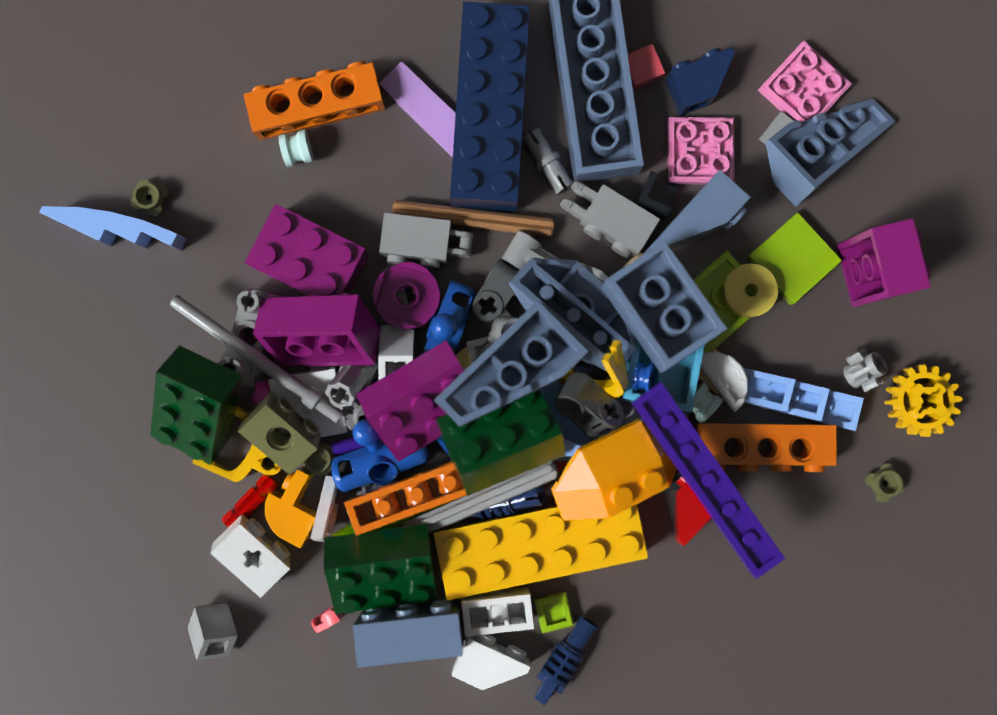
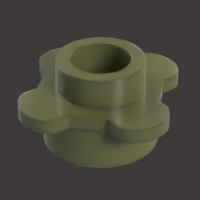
[130,179,169,216]
[865,463,905,503]

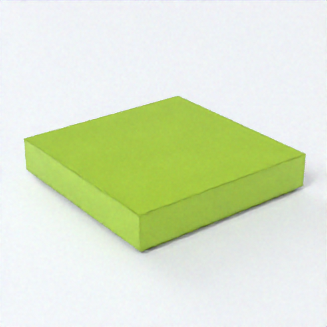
[747,212,842,305]

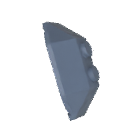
[509,258,637,371]

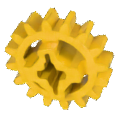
[884,364,962,437]

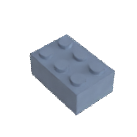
[601,240,727,374]
[353,597,465,668]

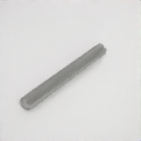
[403,461,558,534]

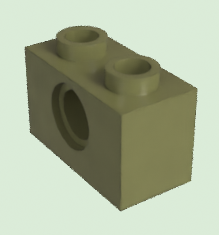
[238,391,321,475]

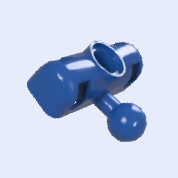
[422,280,476,354]
[331,419,431,492]

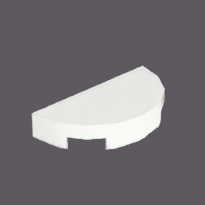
[700,352,748,412]
[311,476,339,542]

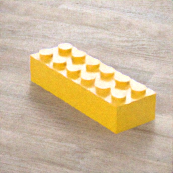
[433,503,648,601]

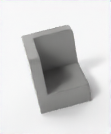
[188,603,238,661]

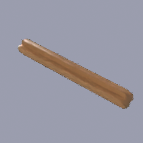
[392,200,554,237]

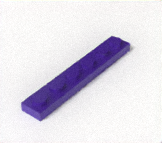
[631,382,785,579]

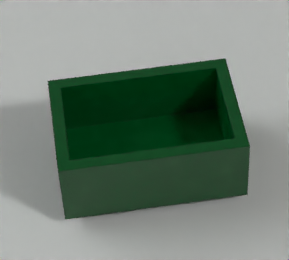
[150,345,242,465]
[436,389,565,496]
[324,524,437,614]

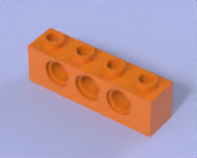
[243,61,385,141]
[695,423,836,472]
[344,461,466,536]

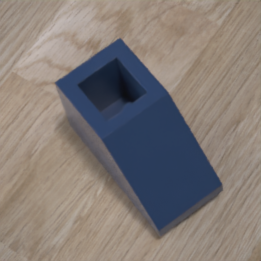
[665,47,735,117]

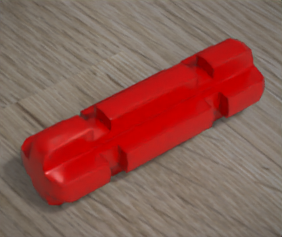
[222,474,278,527]

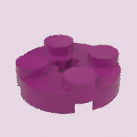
[373,262,441,330]

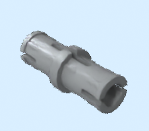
[522,128,574,195]

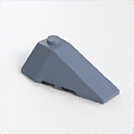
[766,98,896,207]
[434,301,588,427]

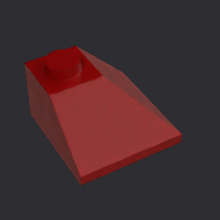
[675,476,711,546]

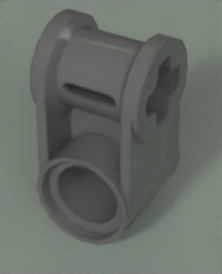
[473,259,519,323]
[555,372,624,438]

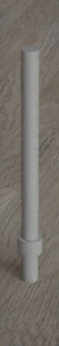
[170,295,344,423]

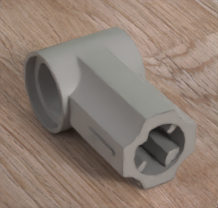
[501,231,558,271]
[325,362,378,409]

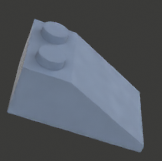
[643,170,751,254]

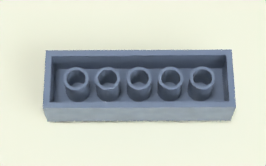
[548,0,644,183]

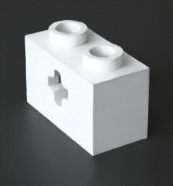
[210,515,290,598]
[461,587,534,637]

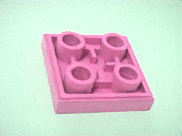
[758,40,852,122]
[667,117,735,184]

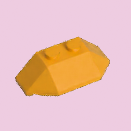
[551,419,677,521]

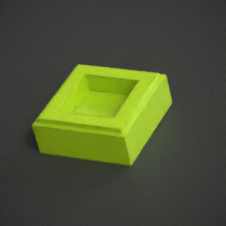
[534,591,574,633]

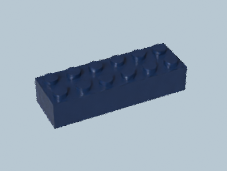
[450,1,530,211]

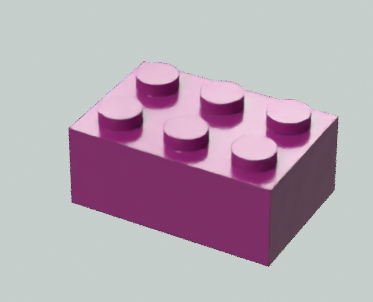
[244,203,370,296]
[836,218,931,308]
[253,293,381,367]
[356,341,464,462]

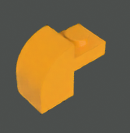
[265,467,317,549]

